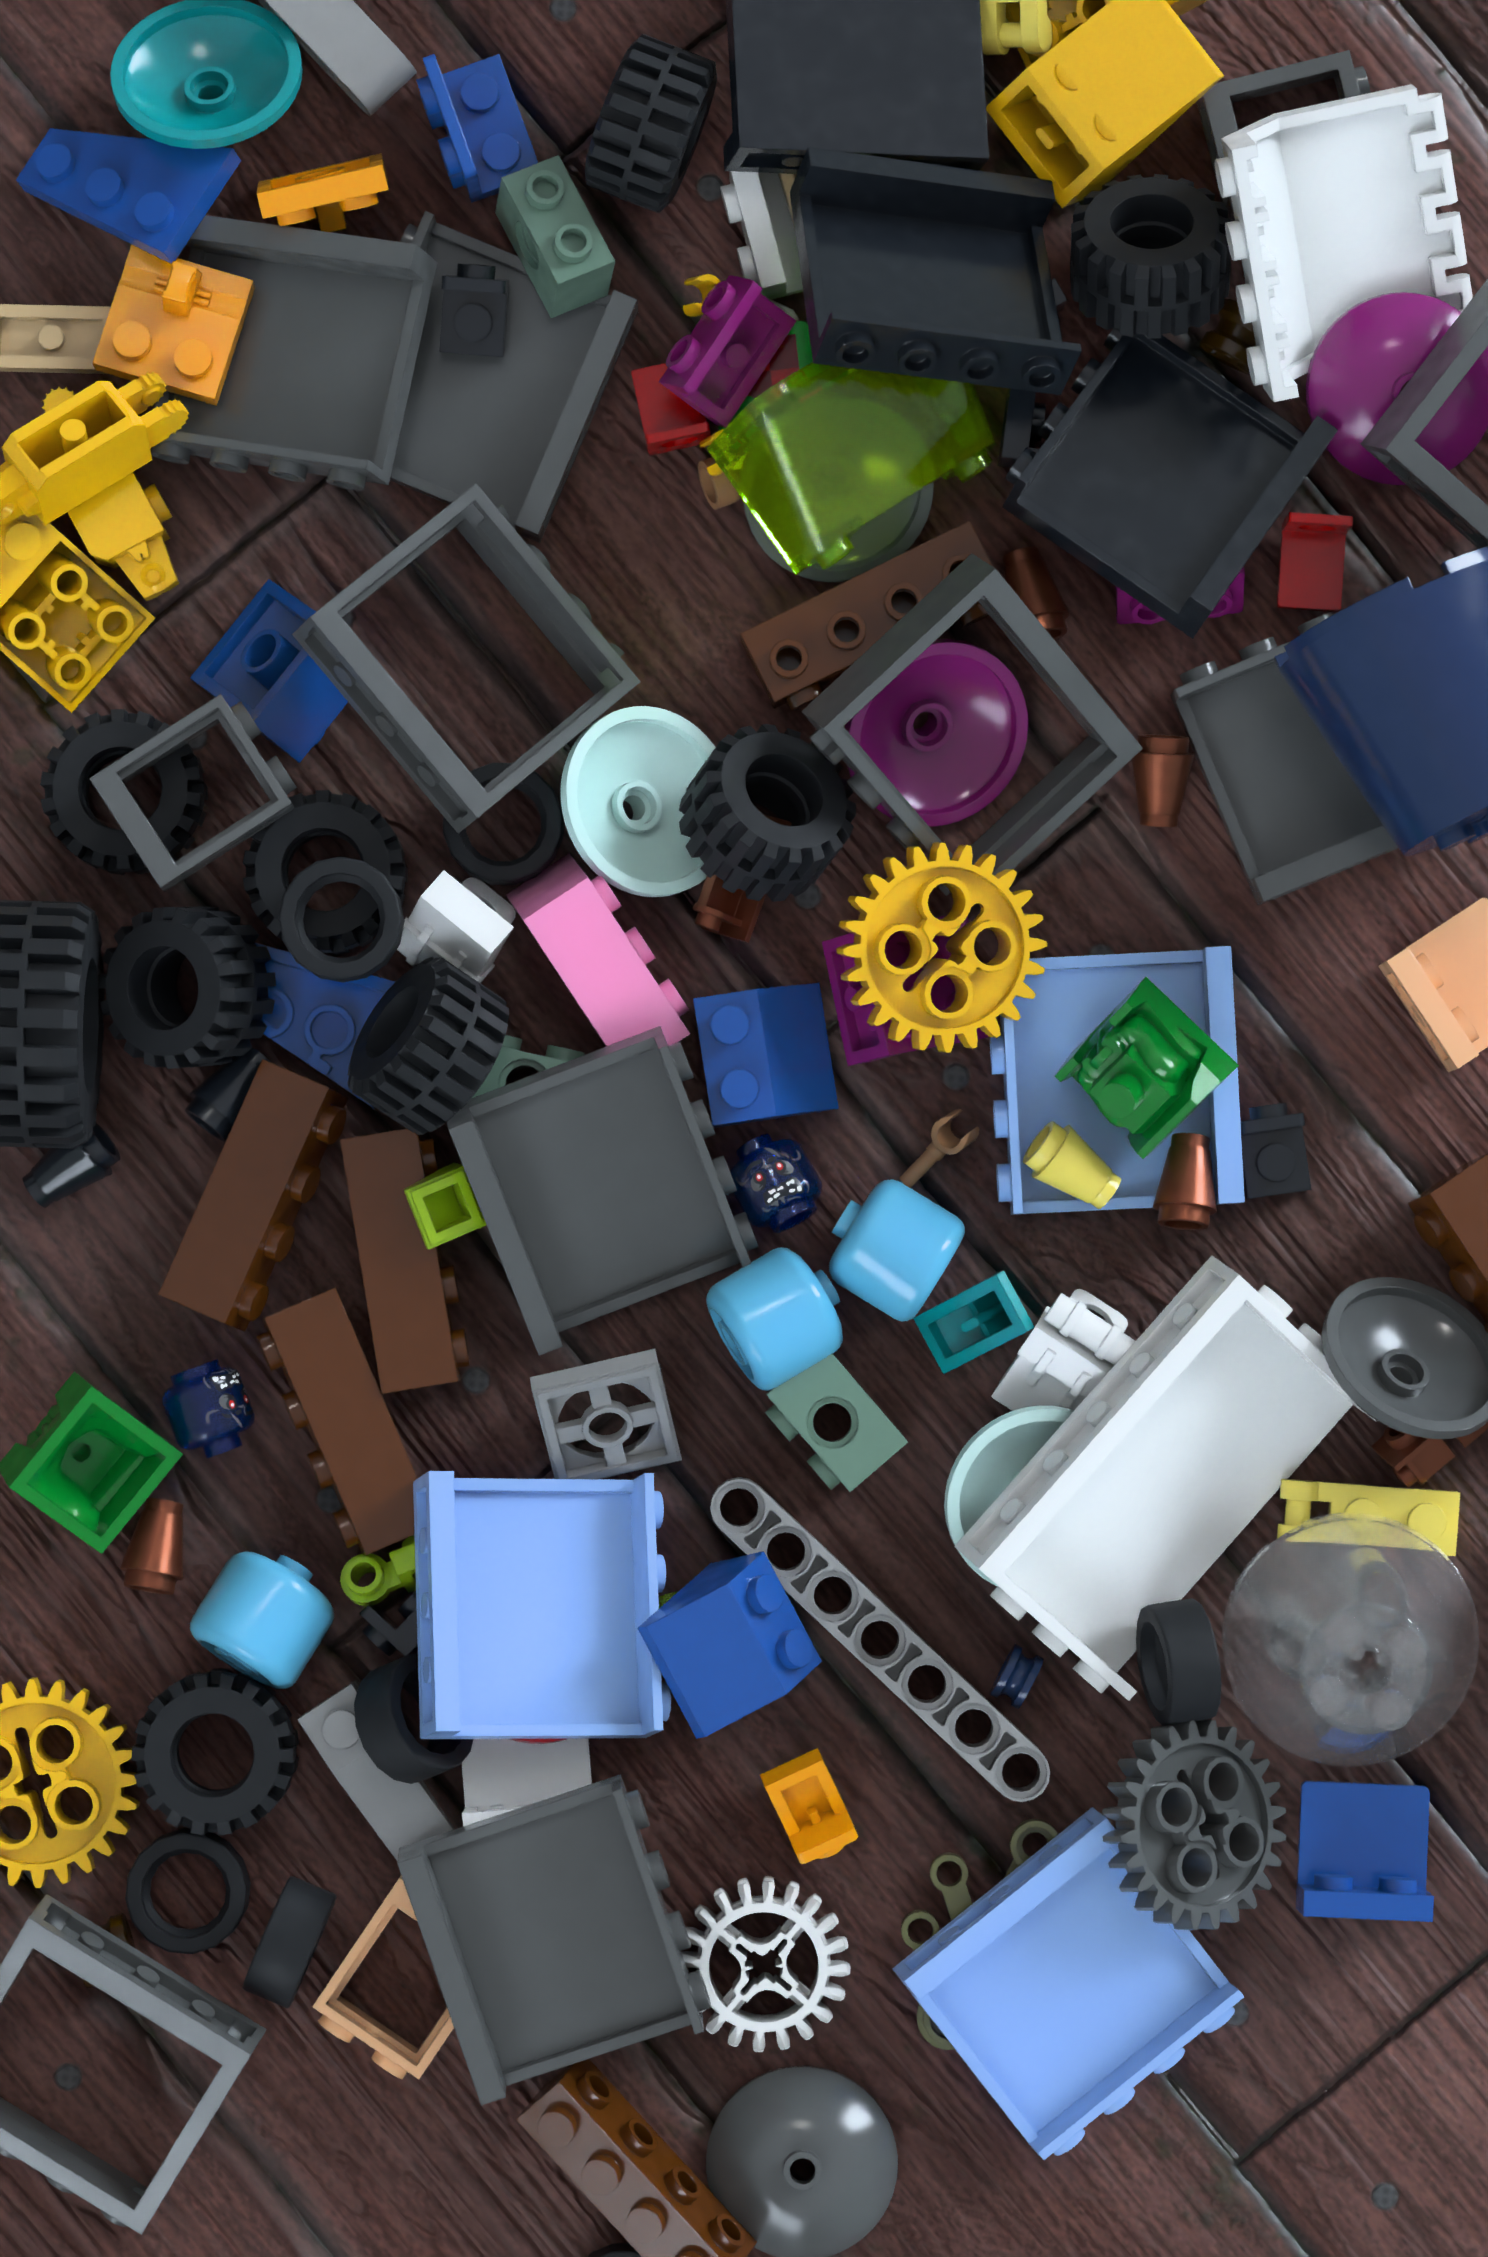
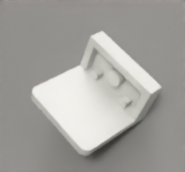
[720,171,803,300]
[462,1739,592,1826]

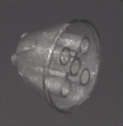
[1222,1512,1479,1767]

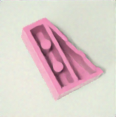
[506,853,690,1046]

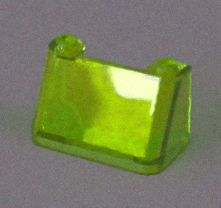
[707,362,996,575]

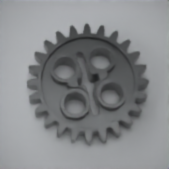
[1102,1720,1287,1930]

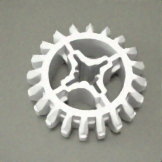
[681,1876,851,2052]

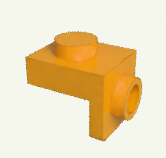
[760,1748,858,1864]

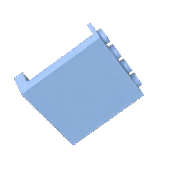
[990,946,1245,1215]
[413,1471,671,1739]
[892,1807,1244,2160]

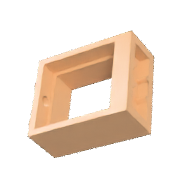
[312,1875,454,2079]

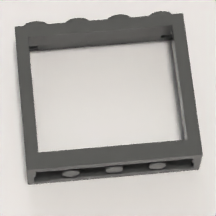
[1361,279,1488,549]
[292,483,641,834]
[801,553,1143,905]
[0,1894,267,2235]

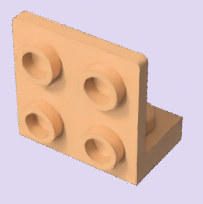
[1378,898,1488,1072]

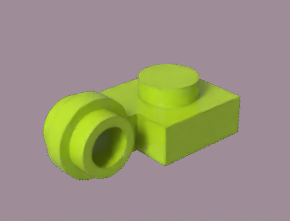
[340,1535,416,1606]

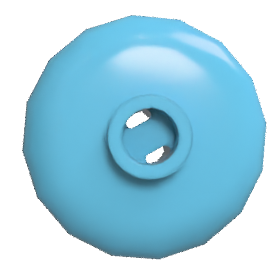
[829,1179,965,1321]
[706,1247,843,1391]
[190,1551,334,1689]

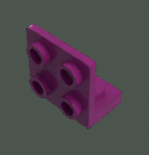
[822,915,989,1066]

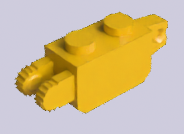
[0,372,189,526]
[42,387,180,601]

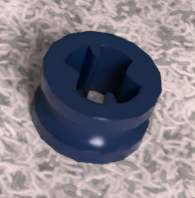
[989,1644,1044,1709]

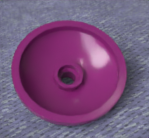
[1306,292,1488,485]
[845,639,1028,827]

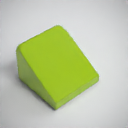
[403,1163,486,1250]

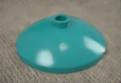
[110,0,303,149]

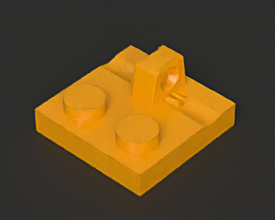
[256,153,388,232]
[93,244,255,406]

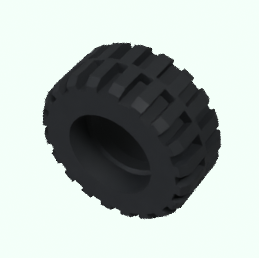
[0,900,104,1149]

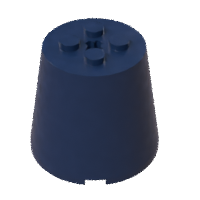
[1274,546,1488,857]

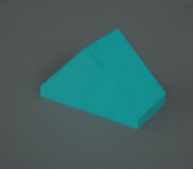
[913,1270,1034,1374]

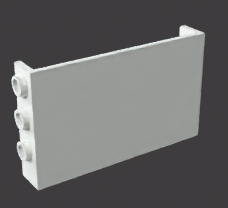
[954,1255,1376,1701]

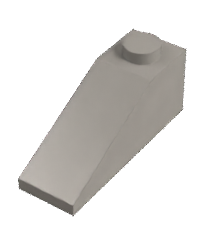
[298,1679,455,1861]

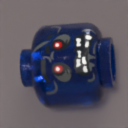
[730,1134,823,1233]
[162,1359,255,1458]

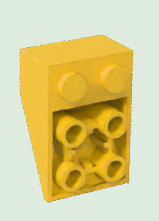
[986,0,1224,208]
[0,514,155,713]

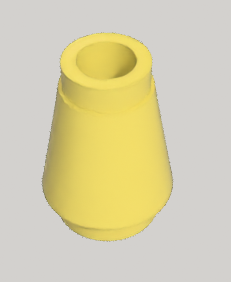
[1023,1121,1121,1209]

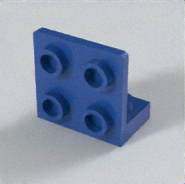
[416,54,538,203]
[1296,1780,1434,1922]

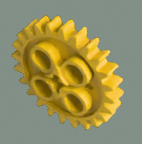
[836,843,1047,1053]
[0,1677,140,1888]

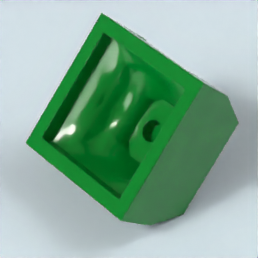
[1055,977,1239,1159]
[0,1371,183,1554]

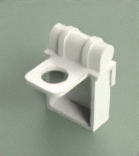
[397,870,515,983]
[991,1289,1135,1411]

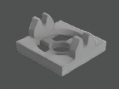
[530,1349,682,1479]

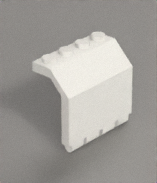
[1214,84,1473,402]

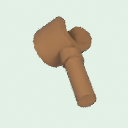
[899,1109,979,1188]

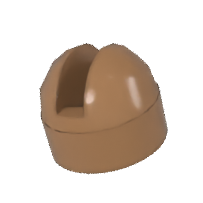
[698,455,746,510]

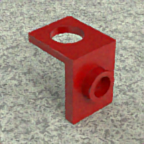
[631,363,711,456]
[1277,512,1353,612]

